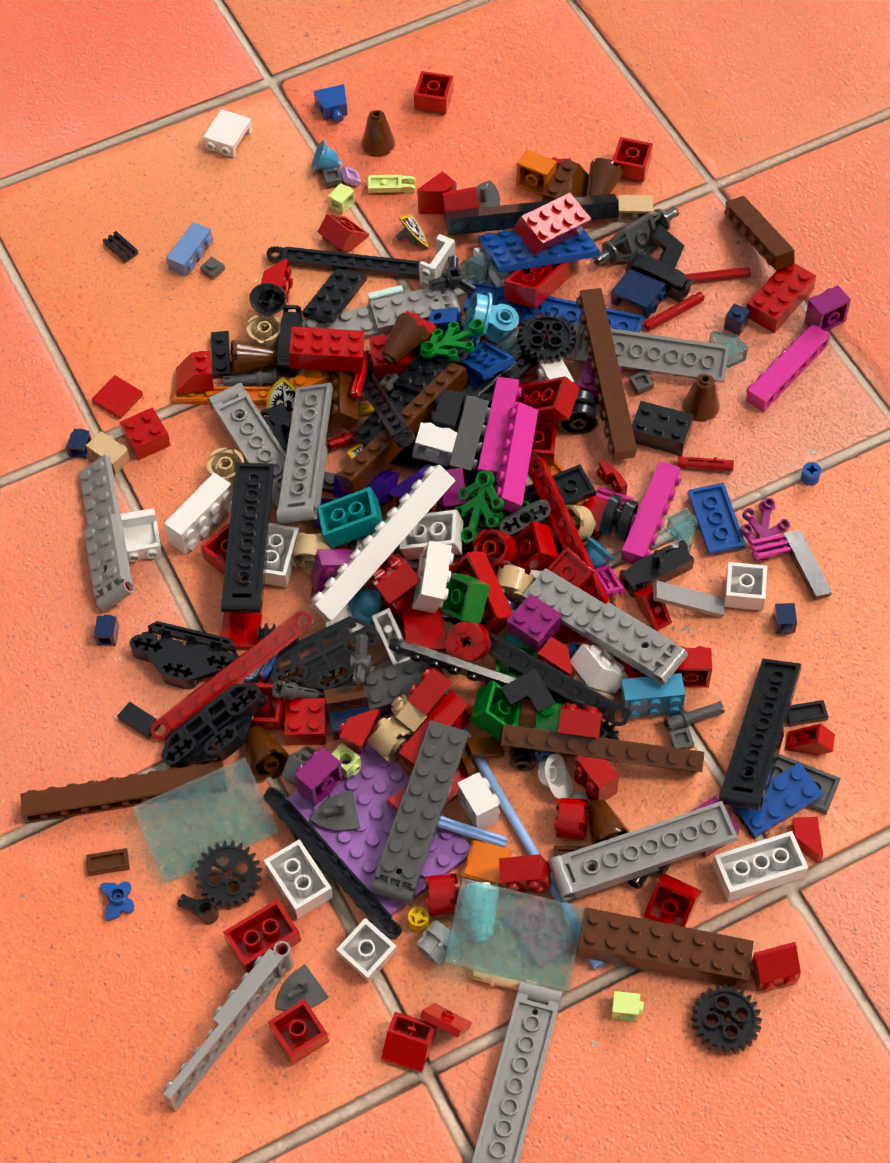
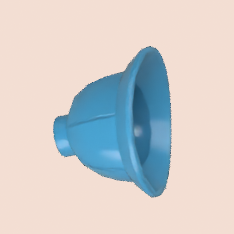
[312,140,342,171]
[585,536,615,569]
[348,589,382,624]

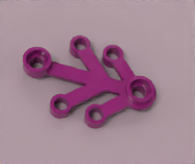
[740,498,790,562]

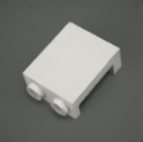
[203,109,253,158]
[419,234,455,288]
[120,508,162,562]

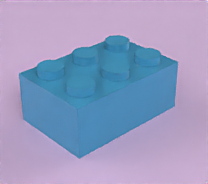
[620,673,685,720]

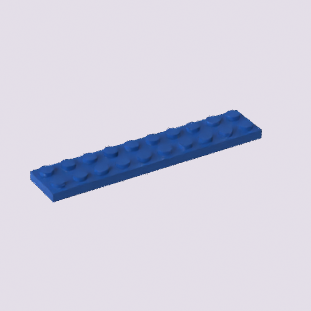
[463,280,644,333]

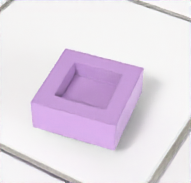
[340,165,361,187]

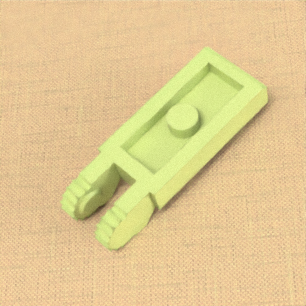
[368,175,415,194]

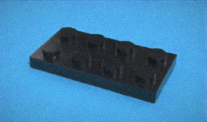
[302,268,367,323]

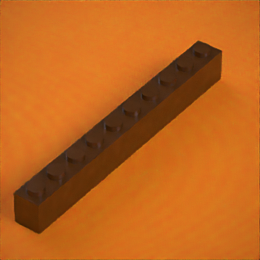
[576,288,637,460]
[338,362,468,494]
[498,724,705,773]
[20,761,227,824]

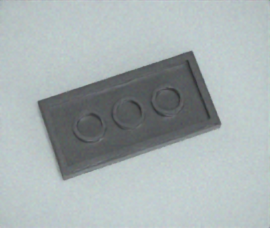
[771,754,841,815]

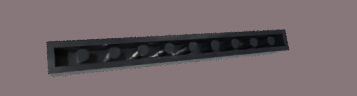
[444,194,619,236]

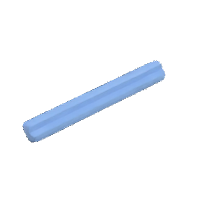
[438,816,508,848]

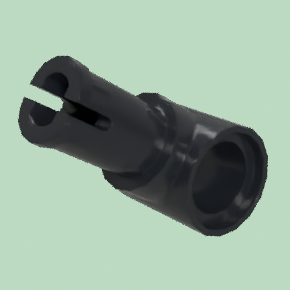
[177,894,219,924]

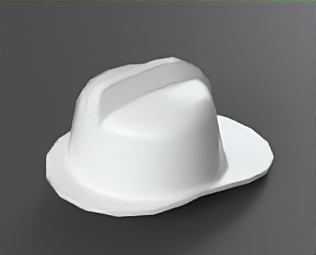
[538,753,573,798]

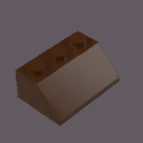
[542,159,589,201]

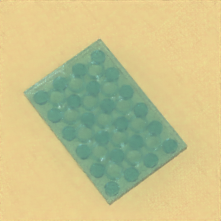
[132,758,279,884]
[443,878,585,992]

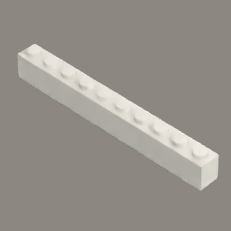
[310,464,456,622]

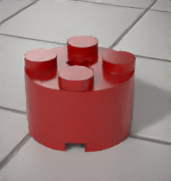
[473,529,518,569]
[446,622,491,662]
[554,798,588,840]
[425,873,460,917]

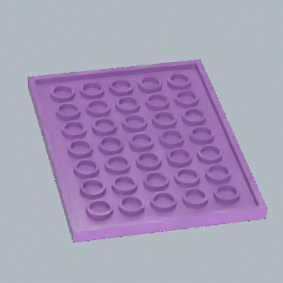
[286,742,471,916]

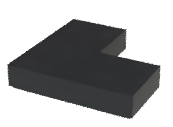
[651,224,685,268]
[500,668,556,713]

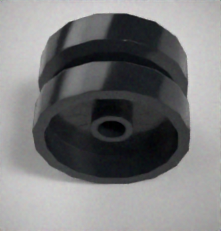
[558,390,598,435]
[599,493,639,541]

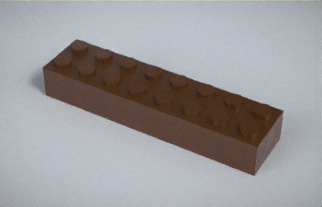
[576,907,754,990]

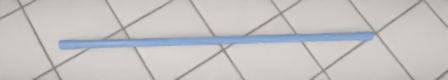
[404,637,605,970]

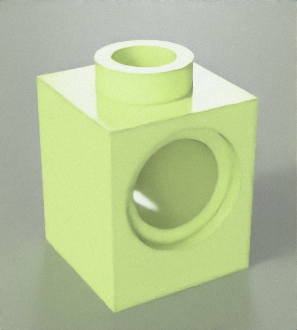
[328,183,355,214]
[332,743,361,779]
[612,991,644,1022]

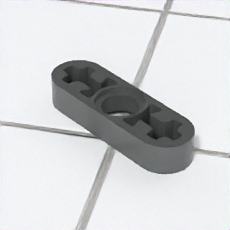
[499,500,551,535]

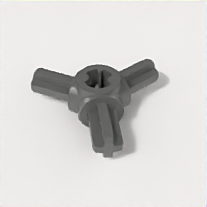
[350,634,371,686]

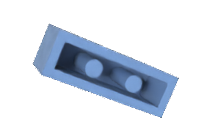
[166,222,213,276]

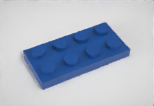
[460,340,516,380]
[687,483,746,556]
[732,762,823,839]

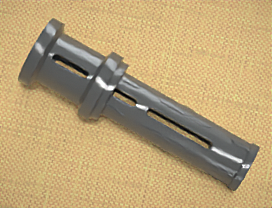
[223,370,278,387]
[272,680,324,700]
[663,701,725,733]

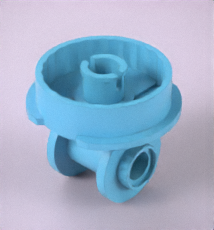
[463,292,519,345]

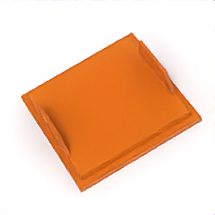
[461,839,513,888]

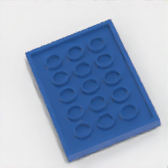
[478,230,600,273]

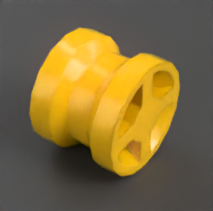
[408,907,429,932]

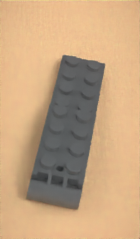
[371,720,469,905]

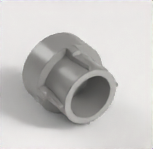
[416,920,461,966]

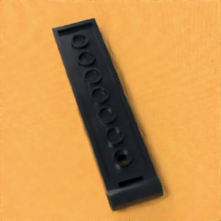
[352,330,476,446]
[221,463,274,613]
[454,464,596,559]
[719,658,802,811]

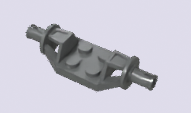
[593,206,679,266]

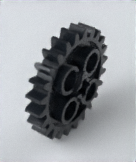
[517,312,577,364]
[194,840,262,909]
[691,984,762,1055]

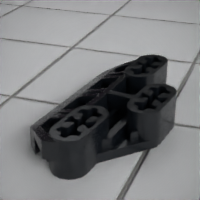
[270,616,380,690]
[129,621,239,690]
[161,684,267,768]

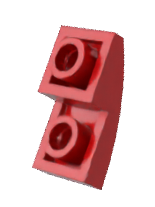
[597,459,627,495]

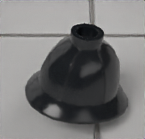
[249,283,287,315]

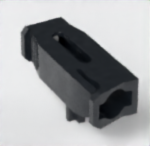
[626,251,694,302]
[276,305,303,377]
[260,403,292,453]
[619,540,694,597]

